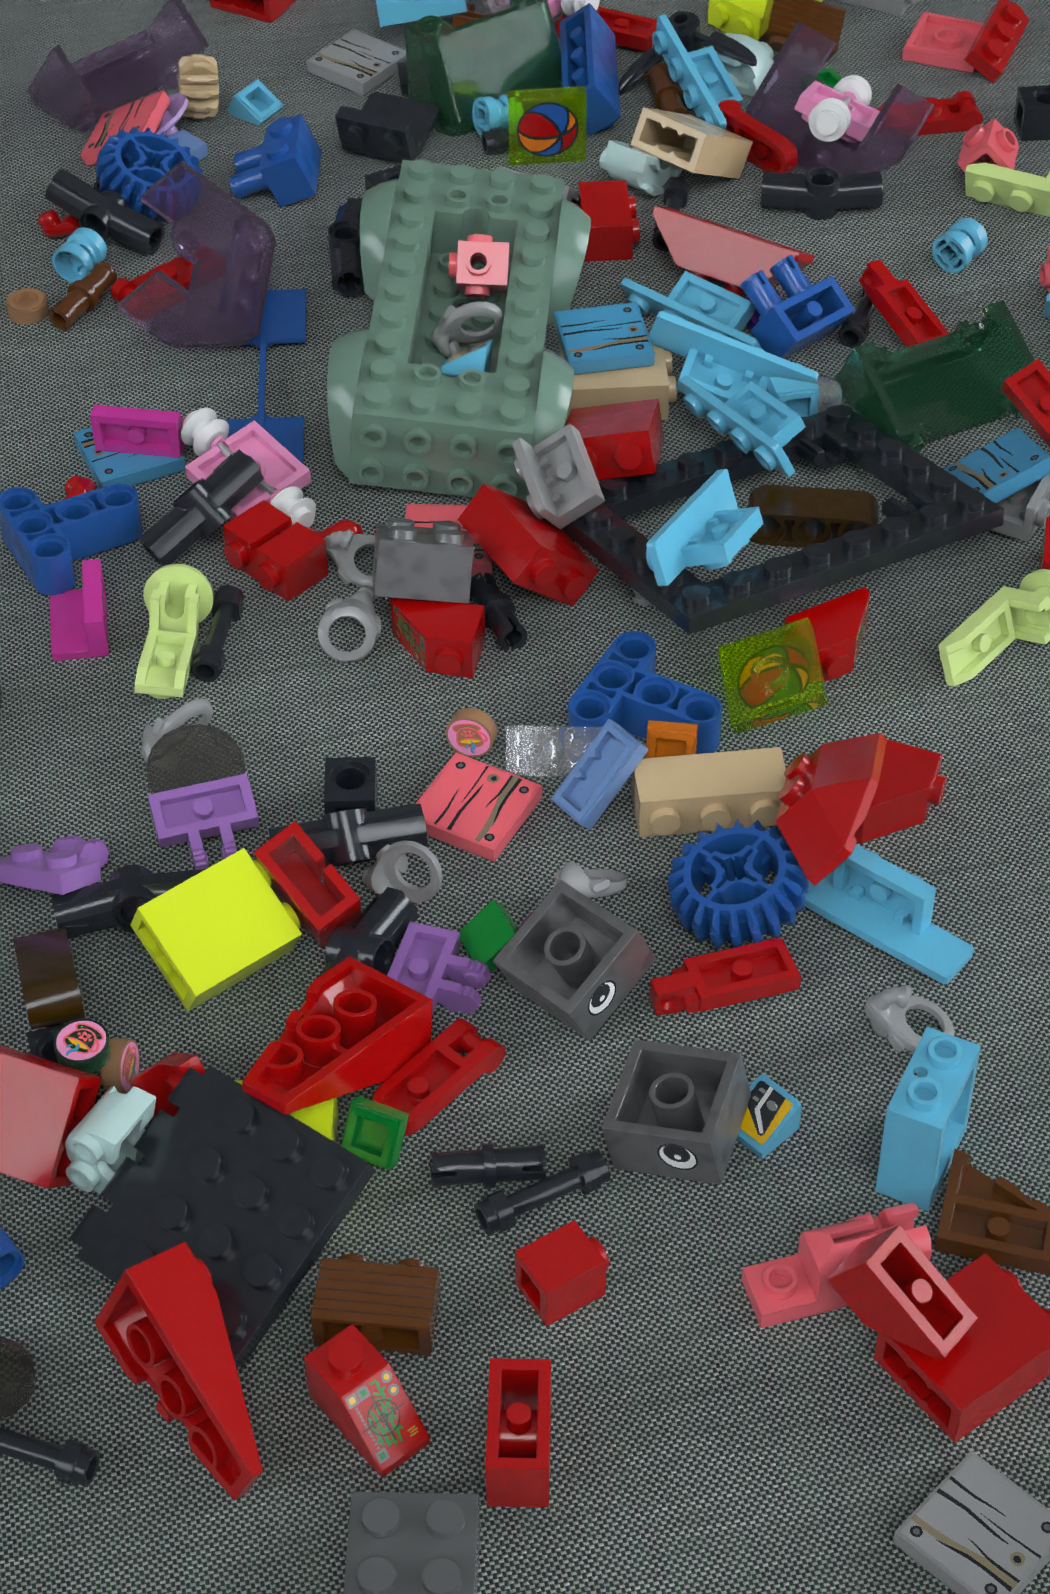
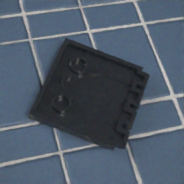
[70,1066,376,1368]

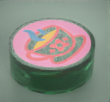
[53,1019,111,1073]

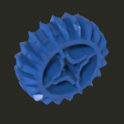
[95,127,203,223]
[667,818,809,949]

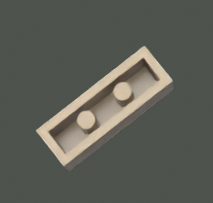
[631,747,786,837]

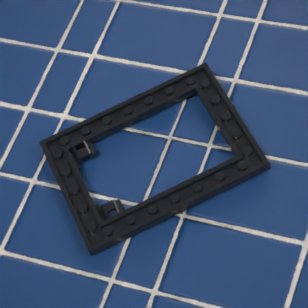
[562,405,1004,635]

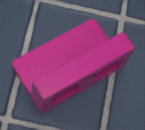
[90,405,186,458]
[50,559,109,661]

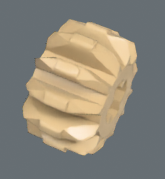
[178,54,219,119]

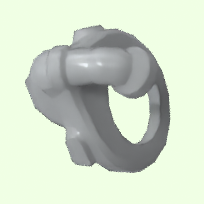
[431,302,504,358]
[324,530,375,590]
[317,586,381,663]
[141,698,214,773]
[362,840,443,903]
[553,861,627,898]
[864,985,955,1053]

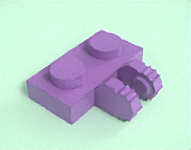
[148,773,259,870]
[0,835,110,895]
[387,922,492,1016]

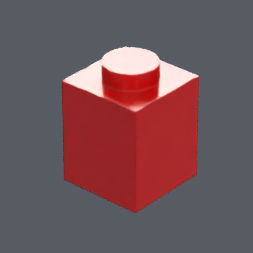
[515,1220,609,1327]

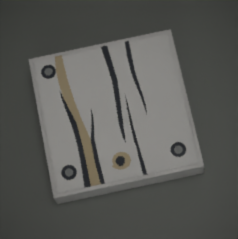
[306,29,410,96]
[893,1450,1050,1594]

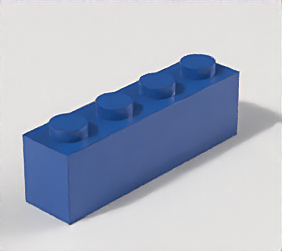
[559,3,621,137]

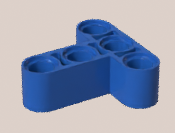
[0,484,143,595]
[568,631,722,754]

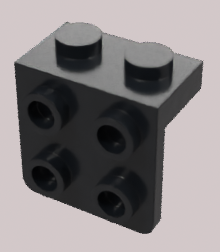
[335,92,440,163]

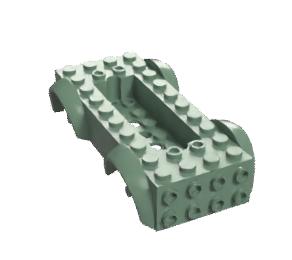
[327,160,591,501]

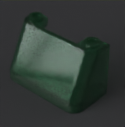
[405,0,563,136]
[835,300,1035,452]

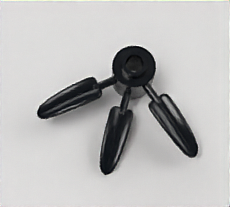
[618,11,757,111]

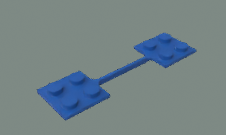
[222,289,307,464]

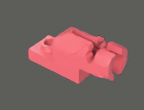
[741,1202,932,1328]

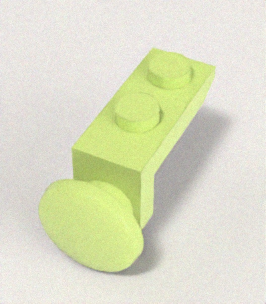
[965,163,1050,217]
[134,564,213,699]
[938,569,1050,687]

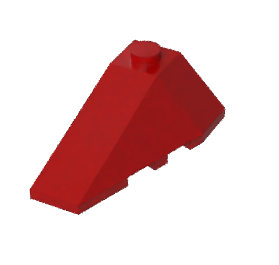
[242,956,433,1115]
[94,1242,263,1501]

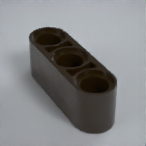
[748,485,879,548]
[13,927,85,1030]

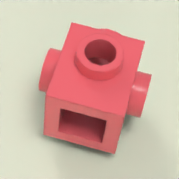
[957,118,1019,172]
[448,234,509,298]

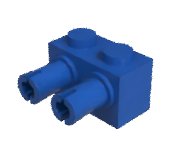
[230,114,322,207]
[740,255,855,359]

